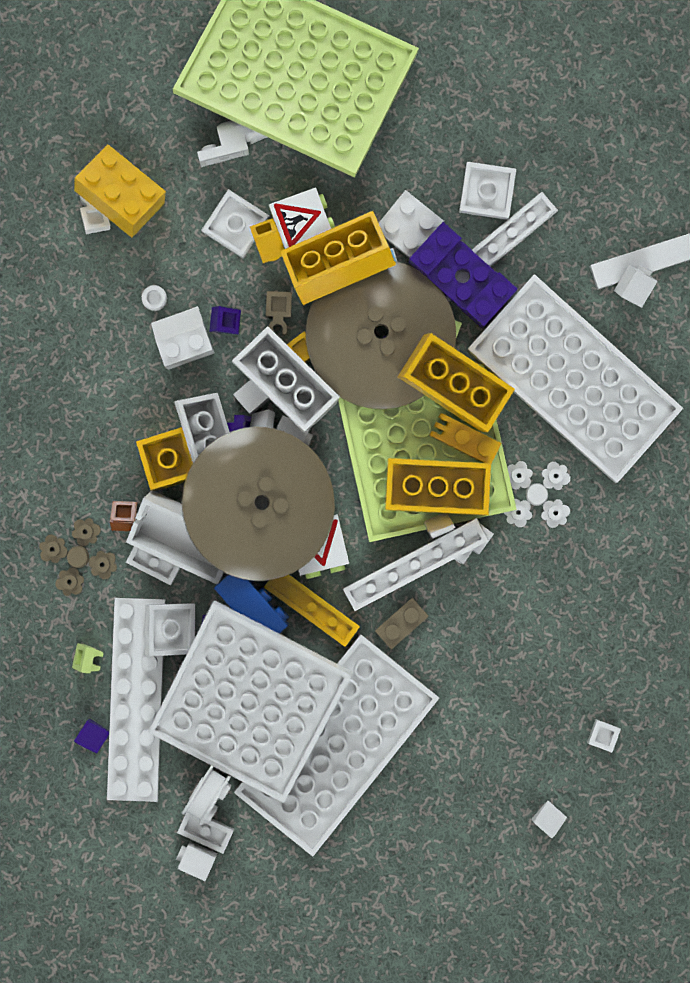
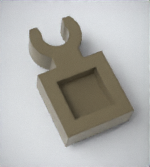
[266,291,292,336]

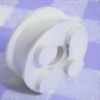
[182,765,231,825]

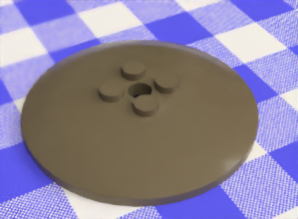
[306,261,456,409]
[182,427,335,581]

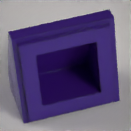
[209,306,241,335]
[74,719,110,754]

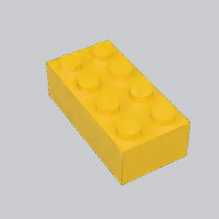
[280,211,396,305]
[398,333,515,432]
[385,458,491,516]

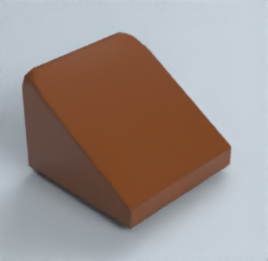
[110,501,138,531]

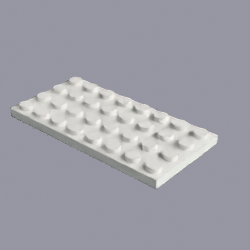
[467,274,683,483]
[234,634,439,857]

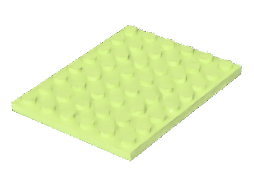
[173,0,419,178]

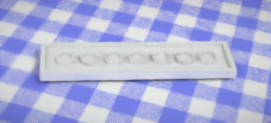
[107,598,166,802]

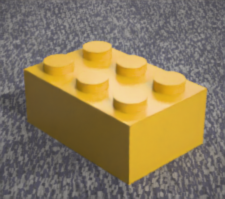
[74,144,166,238]

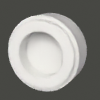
[142,285,167,311]

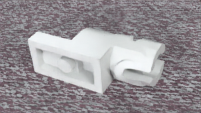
[197,120,268,167]

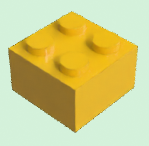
[136,427,193,491]

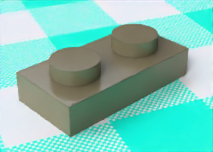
[375,598,429,650]

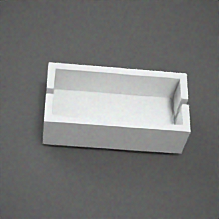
[126,490,226,585]

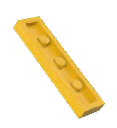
[264,575,360,647]

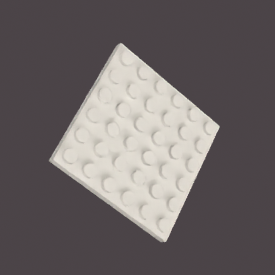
[148,600,353,803]

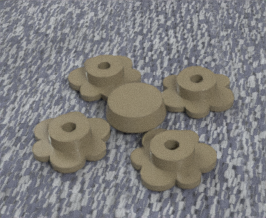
[39,518,117,596]

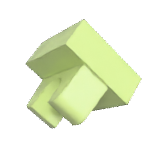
[72,643,103,673]

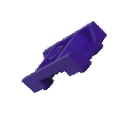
[408,222,518,329]

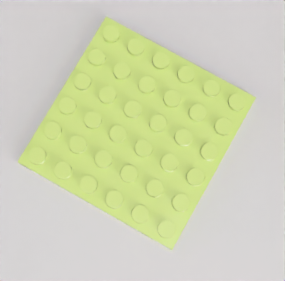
[338,363,517,542]

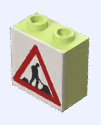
[269,187,335,249]
[299,514,349,579]

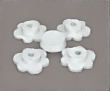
[504,461,570,528]

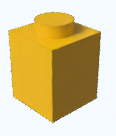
[250,218,284,263]

